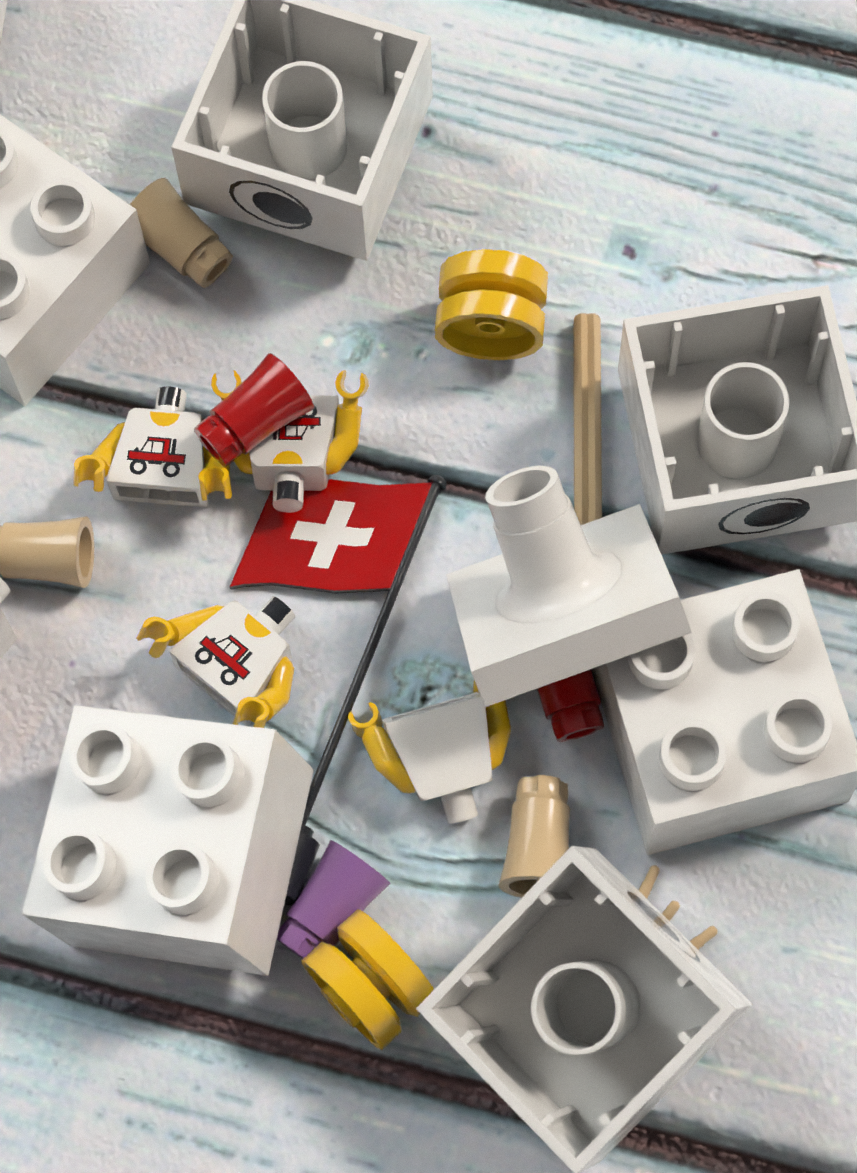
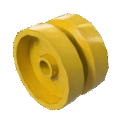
[435,249,548,361]
[301,909,434,1051]

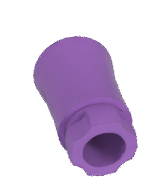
[277,840,391,959]

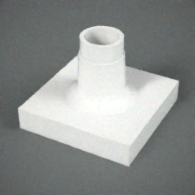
[446,466,692,707]

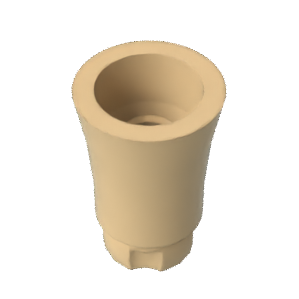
[130,178,233,288]
[0,516,94,588]
[498,775,570,898]

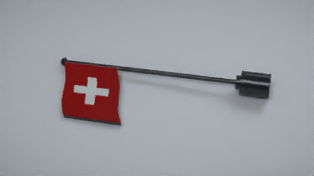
[230,475,447,905]

